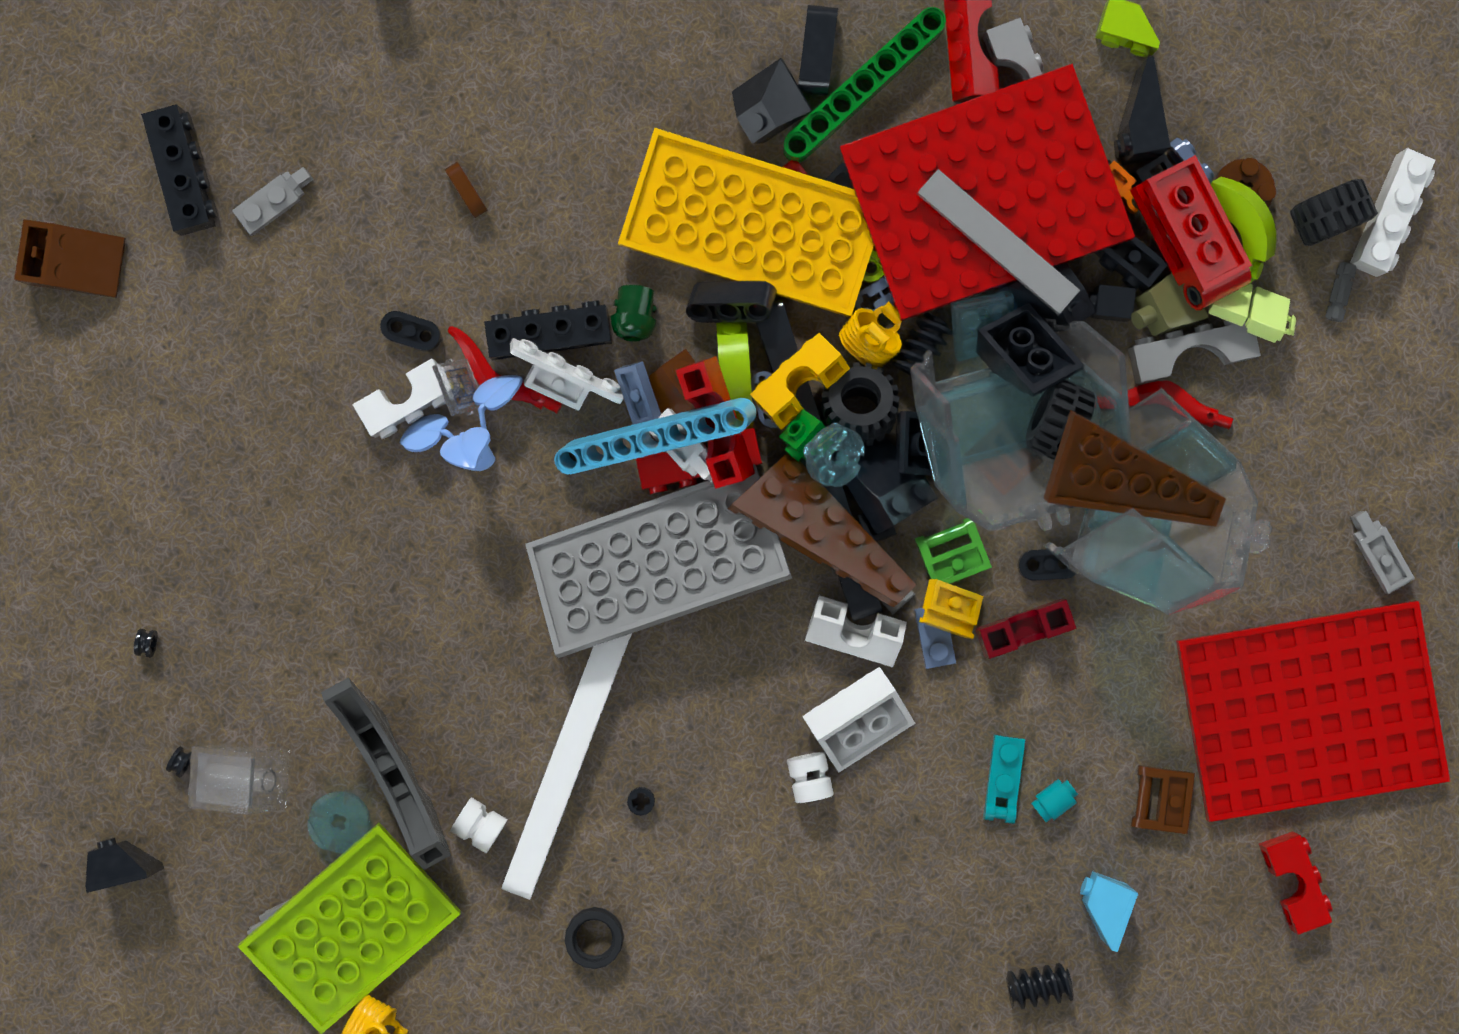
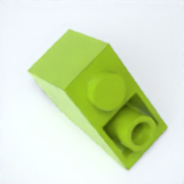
[1095,0,1160,57]

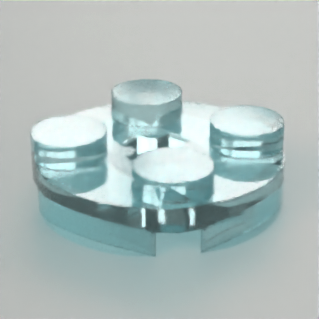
[803,423,865,487]
[307,791,370,853]

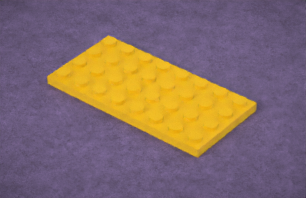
[618,128,874,317]

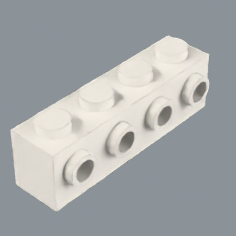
[1350,148,1435,277]

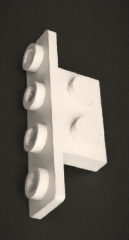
[510,338,623,411]

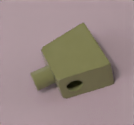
[1131,272,1209,336]

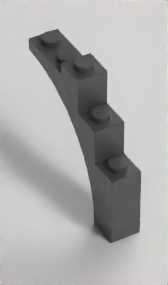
[321,678,451,870]

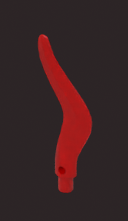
[448,326,563,414]
[1095,381,1233,430]

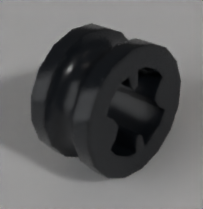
[134,628,158,658]
[166,746,194,778]
[627,787,655,816]

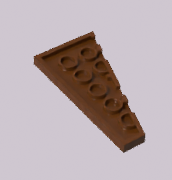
[1043,410,1226,527]
[727,453,916,607]

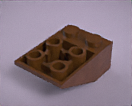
[14,219,126,298]

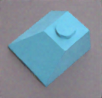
[1080,871,1138,952]

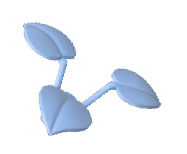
[399,375,523,471]

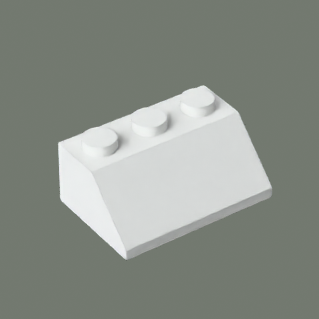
[802,667,915,772]

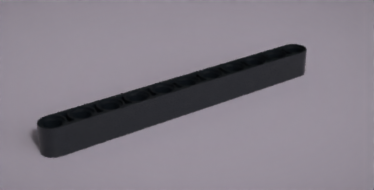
[756,297,882,621]

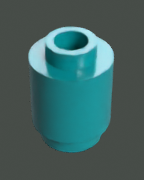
[1031,779,1078,823]

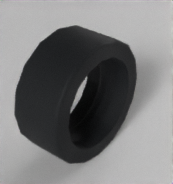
[564,907,624,969]

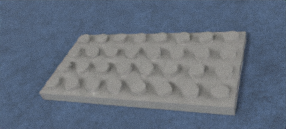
[525,464,792,658]

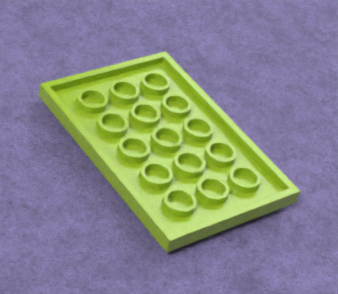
[238,823,461,1034]

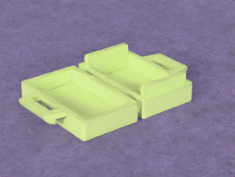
[1208,284,1296,343]

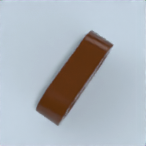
[444,162,488,218]

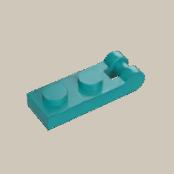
[983,735,1025,824]

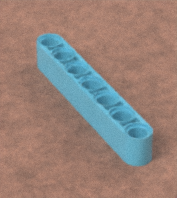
[554,398,757,474]

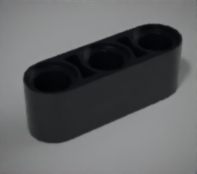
[798,5,838,95]
[686,281,777,323]

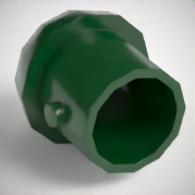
[610,285,656,342]

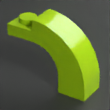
[1211,176,1277,287]
[716,322,754,429]

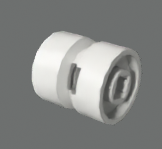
[787,752,834,803]
[450,797,508,854]

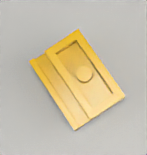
[919,579,984,639]

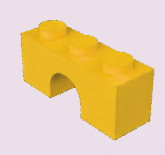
[750,333,850,430]

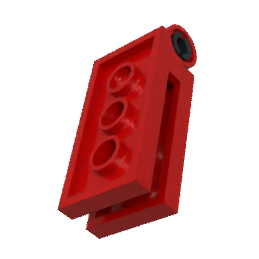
[1130,155,1252,310]

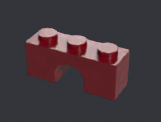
[975,599,1077,659]

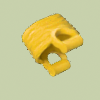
[839,301,902,370]
[341,995,409,1034]

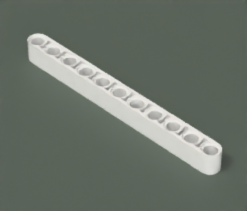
[501,633,632,900]

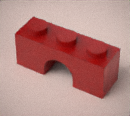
[1259,831,1333,935]

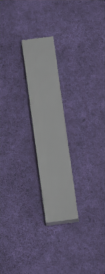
[917,169,1080,315]

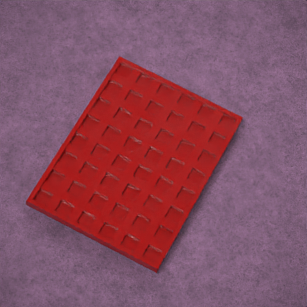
[839,63,1135,321]
[1176,600,1450,822]

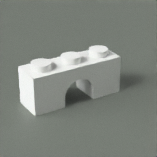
[352,358,454,439]
[805,596,907,667]

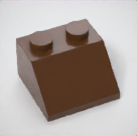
[648,349,696,414]

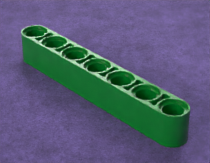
[783,7,946,163]

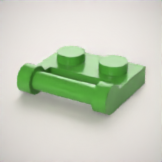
[914,517,992,584]

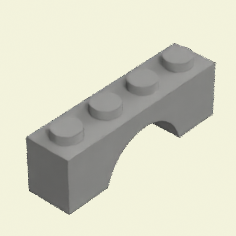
[983,18,1044,80]
[1128,321,1261,384]

